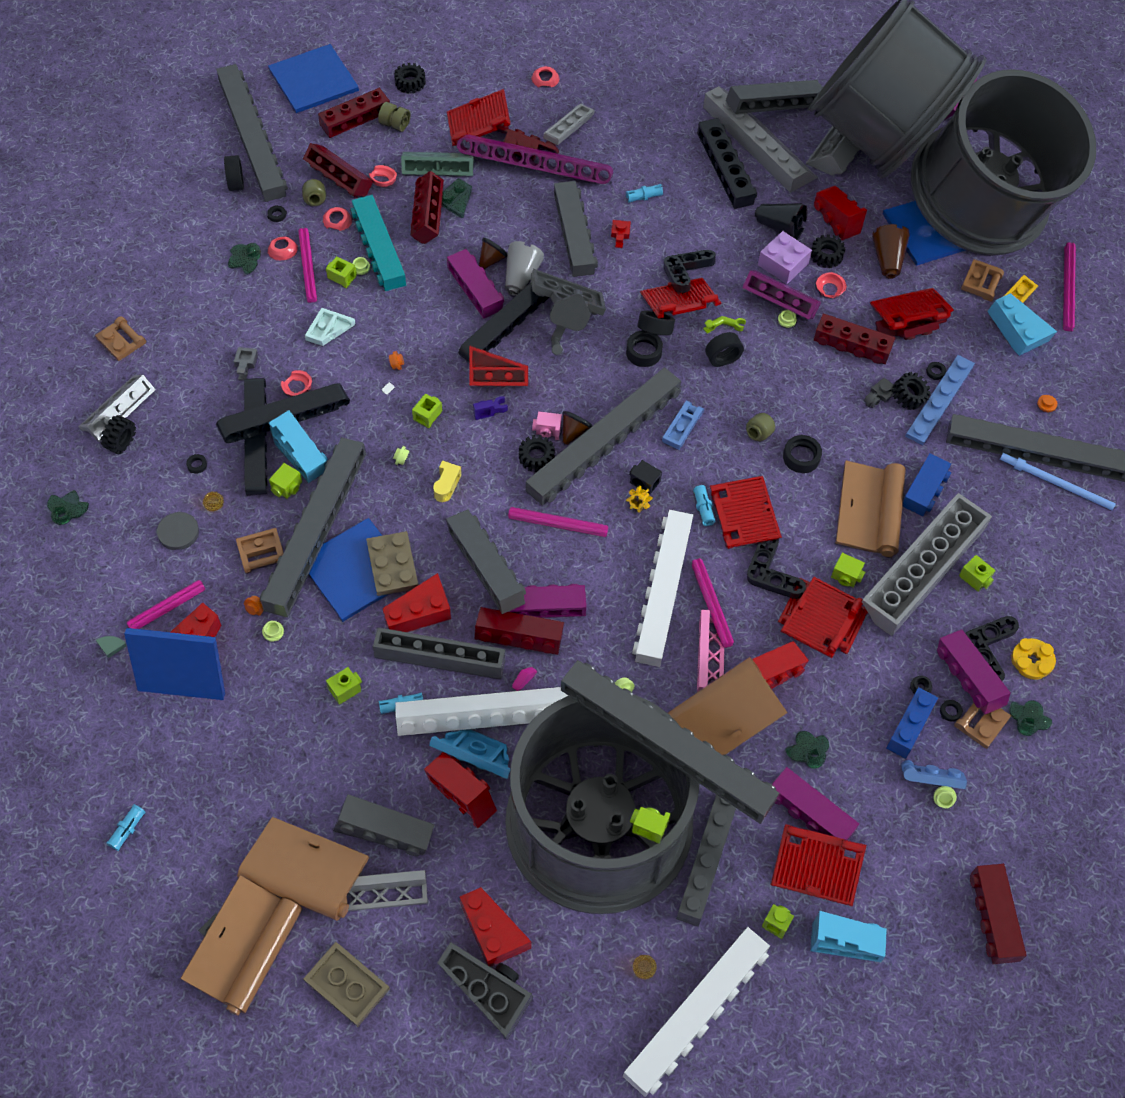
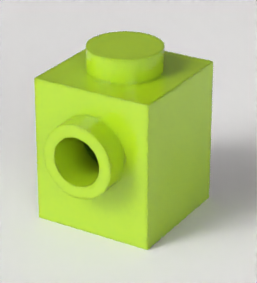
[269,463,302,499]
[831,552,866,588]
[959,555,996,592]
[326,667,362,705]

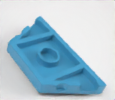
[429,729,511,779]

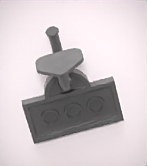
[531,268,606,355]

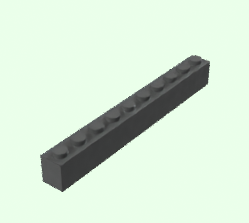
[216,64,288,202]
[526,367,681,506]
[946,414,1125,482]
[260,437,366,618]
[561,660,779,824]

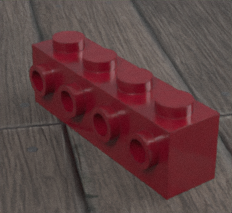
[318,87,390,138]
[303,143,373,198]
[410,171,444,244]
[814,313,896,365]
[474,607,564,655]
[970,863,1027,965]

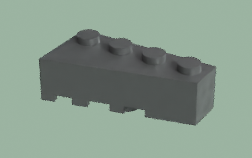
[333,794,435,856]
[437,942,533,1040]

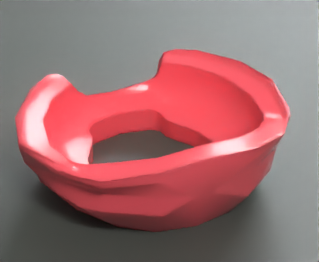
[531,66,560,87]
[369,165,397,187]
[323,207,352,231]
[268,237,298,261]
[816,272,847,298]
[281,370,312,397]

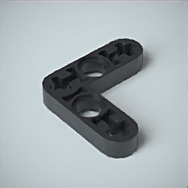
[664,250,716,293]
[747,539,806,599]
[965,616,1019,682]

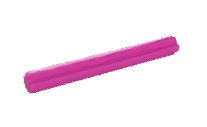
[298,228,317,303]
[508,507,608,537]
[692,558,734,648]

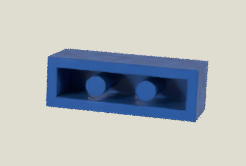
[902,453,952,517]
[886,687,938,759]

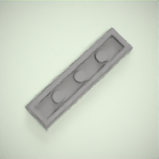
[543,104,595,145]

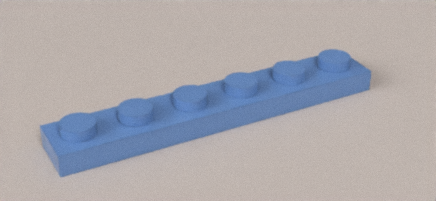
[905,355,975,446]

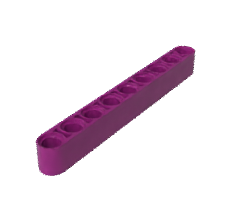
[457,135,613,184]

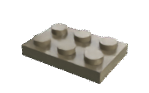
[366,531,418,596]
[303,942,390,1027]

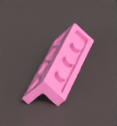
[697,610,724,692]

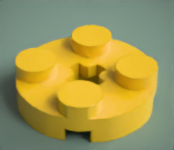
[1011,638,1056,680]

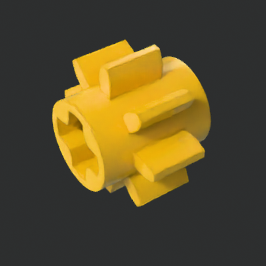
[626,486,653,513]

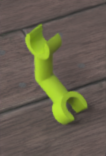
[703,316,746,334]

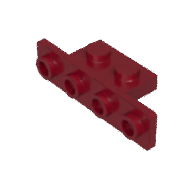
[496,124,559,161]
[875,308,947,340]

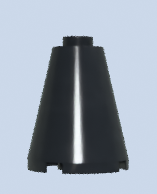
[755,203,808,240]

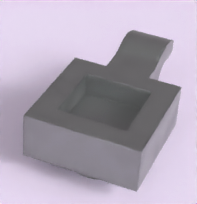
[234,347,258,381]

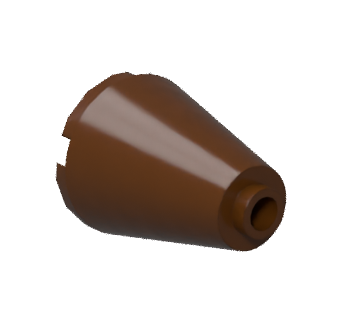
[872,224,910,279]

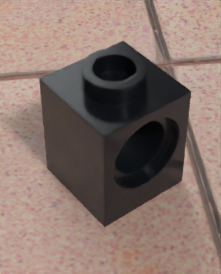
[629,460,662,495]

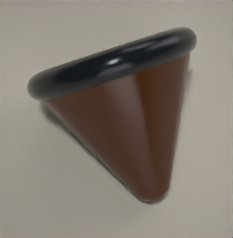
[479,237,507,269]
[562,411,592,445]

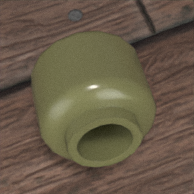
[302,179,326,206]
[746,413,776,442]

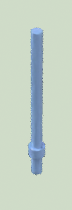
[1000,453,1116,510]

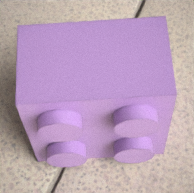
[758,231,812,284]

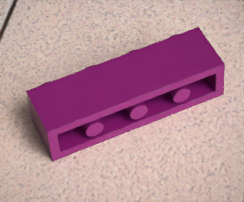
[447,249,504,319]
[742,270,821,319]
[509,584,586,618]
[937,629,1011,714]
[772,767,859,840]

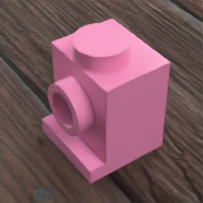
[532,411,562,440]

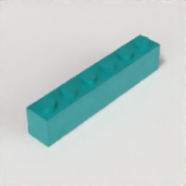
[350,195,406,291]

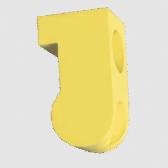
[433,461,461,502]

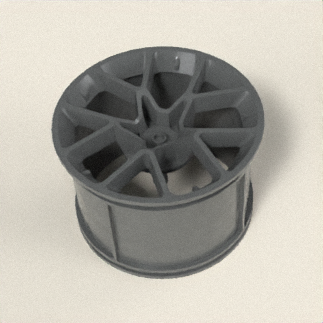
[808,0,987,179]
[911,69,1096,255]
[505,695,700,914]

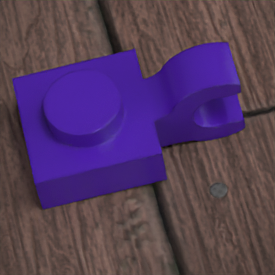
[473,396,508,420]

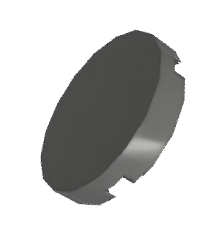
[157,512,199,550]

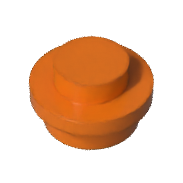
[389,351,404,370]
[1037,395,1058,412]
[244,596,264,616]

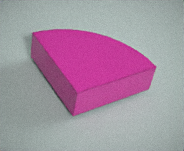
[512,667,537,691]

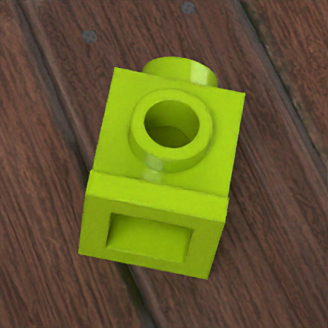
[326,256,357,288]
[412,393,442,428]
[630,807,670,844]
[762,904,794,939]

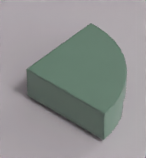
[96,636,127,658]

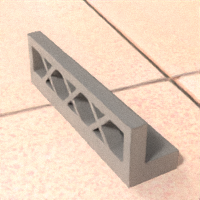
[78,375,156,442]
[348,870,428,911]

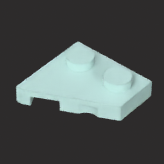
[305,308,355,346]

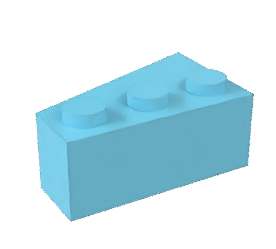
[987,293,1057,356]
[269,410,328,483]
[810,911,887,962]

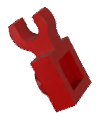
[611,220,631,248]

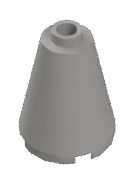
[505,241,544,296]

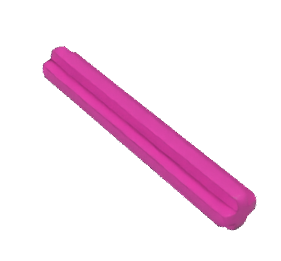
[127,580,205,629]

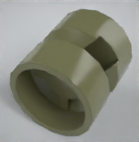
[378,102,411,132]

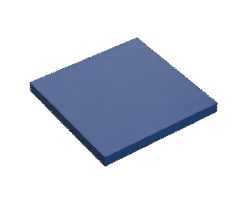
[268,44,359,113]
[882,200,966,266]
[308,518,389,622]
[124,628,225,700]

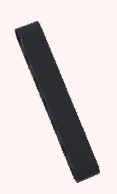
[458,282,550,362]
[244,378,268,496]
[216,383,350,443]

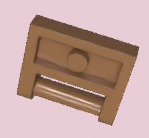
[961,259,1004,302]
[95,316,146,361]
[236,528,283,574]
[954,703,1011,749]

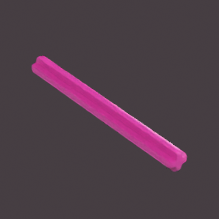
[1063,242,1076,331]

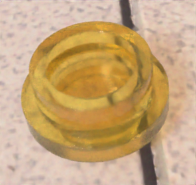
[203,491,224,511]
[633,955,657,979]

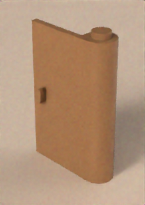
[835,460,906,557]
[668,657,788,755]
[237,817,369,921]
[180,875,303,1016]

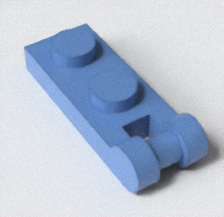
[662,400,704,450]
[901,760,967,789]

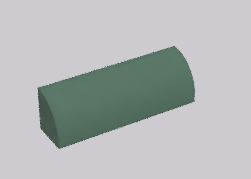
[401,152,474,176]

